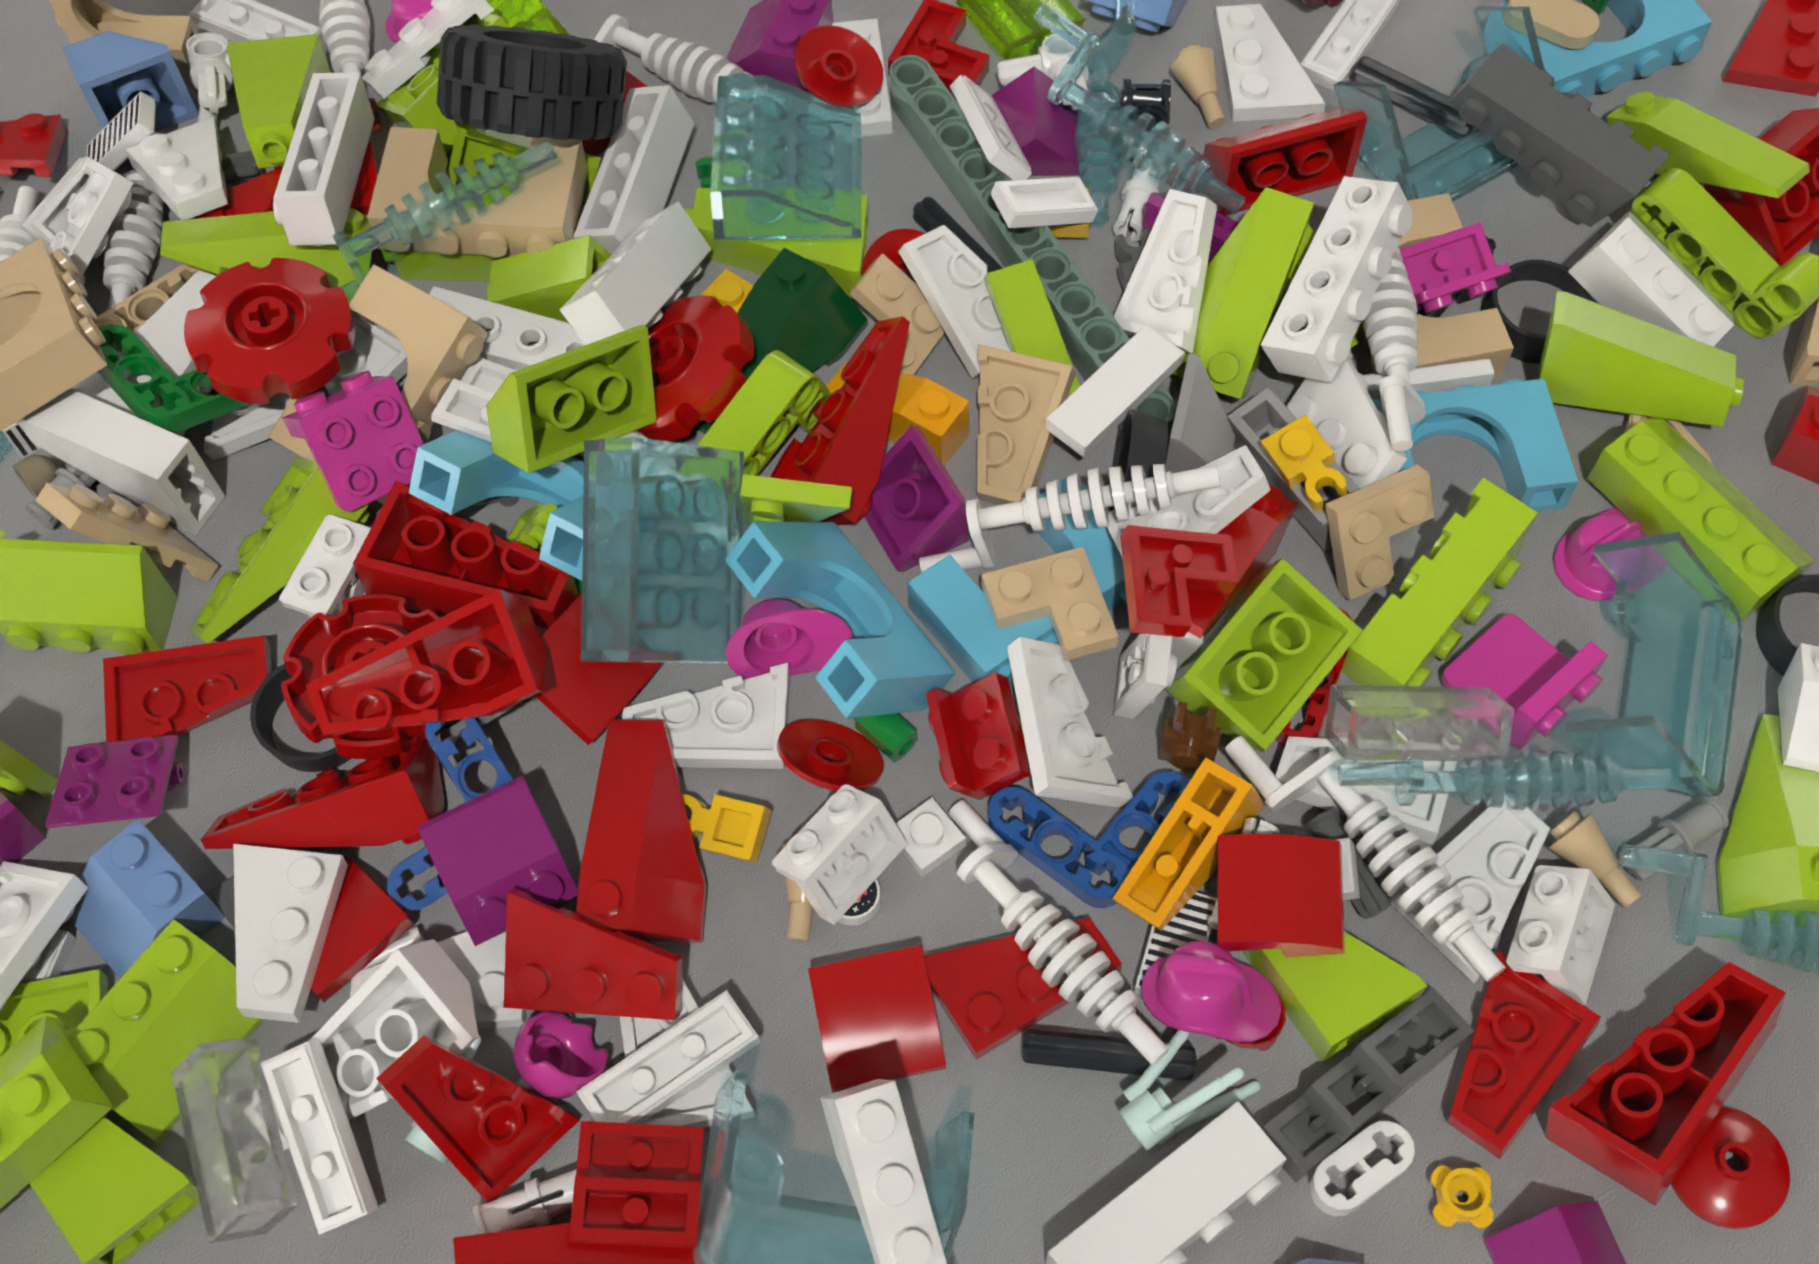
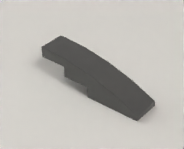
[1261,987,1474,1183]

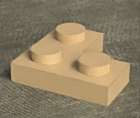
[848,253,945,375]
[1325,464,1435,601]
[981,547,1119,661]

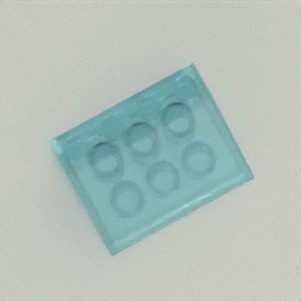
[710,73,862,240]
[581,437,744,663]

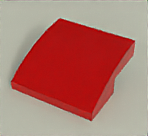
[534,591,662,746]
[1218,834,1345,957]
[311,855,413,1003]
[808,945,946,1093]
[569,1121,704,1248]

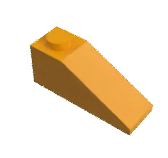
[826,362,970,467]
[1112,757,1265,931]

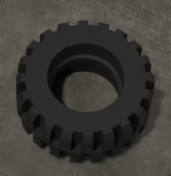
[437,25,627,140]

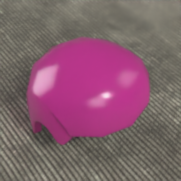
[514,1011,609,1099]

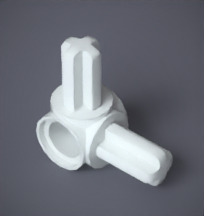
[186,32,234,114]
[997,32,1089,110]

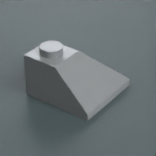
[1165,353,1236,473]

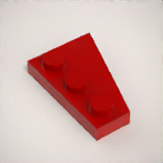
[1723,0,1819,97]
[0,113,67,177]
[103,635,272,742]
[503,888,683,1020]
[924,918,1122,1060]
[1448,951,1601,1159]
[376,1035,580,1203]

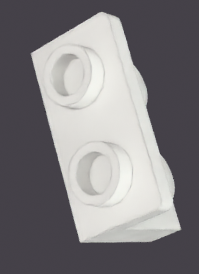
[279,515,371,618]
[1113,632,1204,719]
[772,785,908,925]
[1506,865,1615,1005]

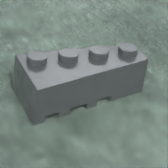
[1449,44,1670,227]

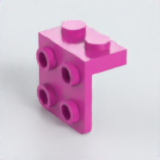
[282,371,424,512]
[1441,614,1608,750]

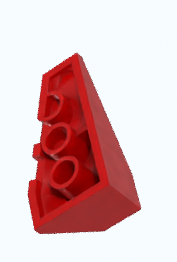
[770,316,910,525]
[1187,484,1298,638]
[305,588,545,737]
[576,719,707,943]

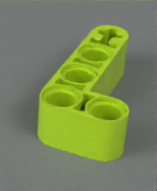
[1632,168,1819,339]
[659,350,831,530]

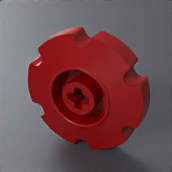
[184,258,355,404]
[637,295,754,443]
[281,594,446,759]

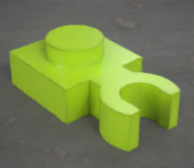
[505,502,558,553]

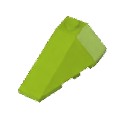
[1607,92,1809,198]
[1172,187,1315,399]
[160,208,373,314]
[189,457,370,643]
[1716,714,1819,927]

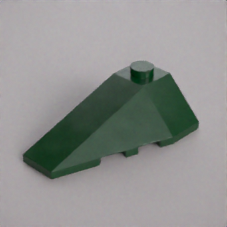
[693,248,868,434]

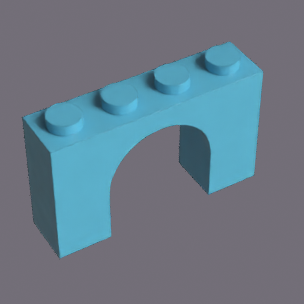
[1485,0,1712,98]
[1371,379,1578,527]
[409,430,660,581]
[908,473,1127,687]
[725,521,956,719]

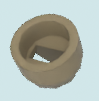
[12,454,57,498]

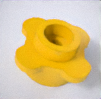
[1430,1166,1494,1229]

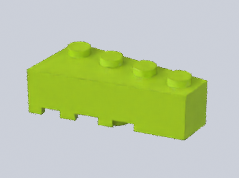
[1341,477,1538,709]

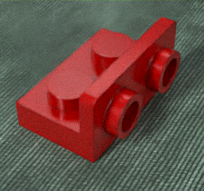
[926,672,1031,800]

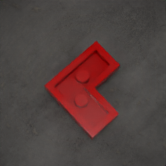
[888,0,990,93]
[1120,525,1238,637]

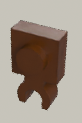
[1158,702,1222,771]

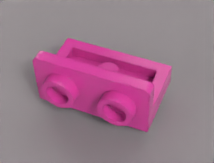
[1400,222,1511,314]

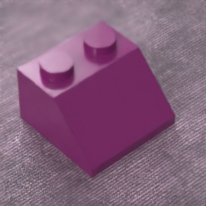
[726,0,833,99]
[417,776,578,946]

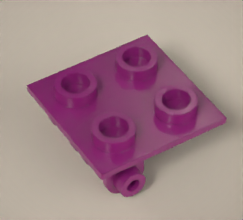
[45,735,184,828]

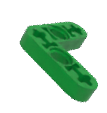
[97,324,252,433]

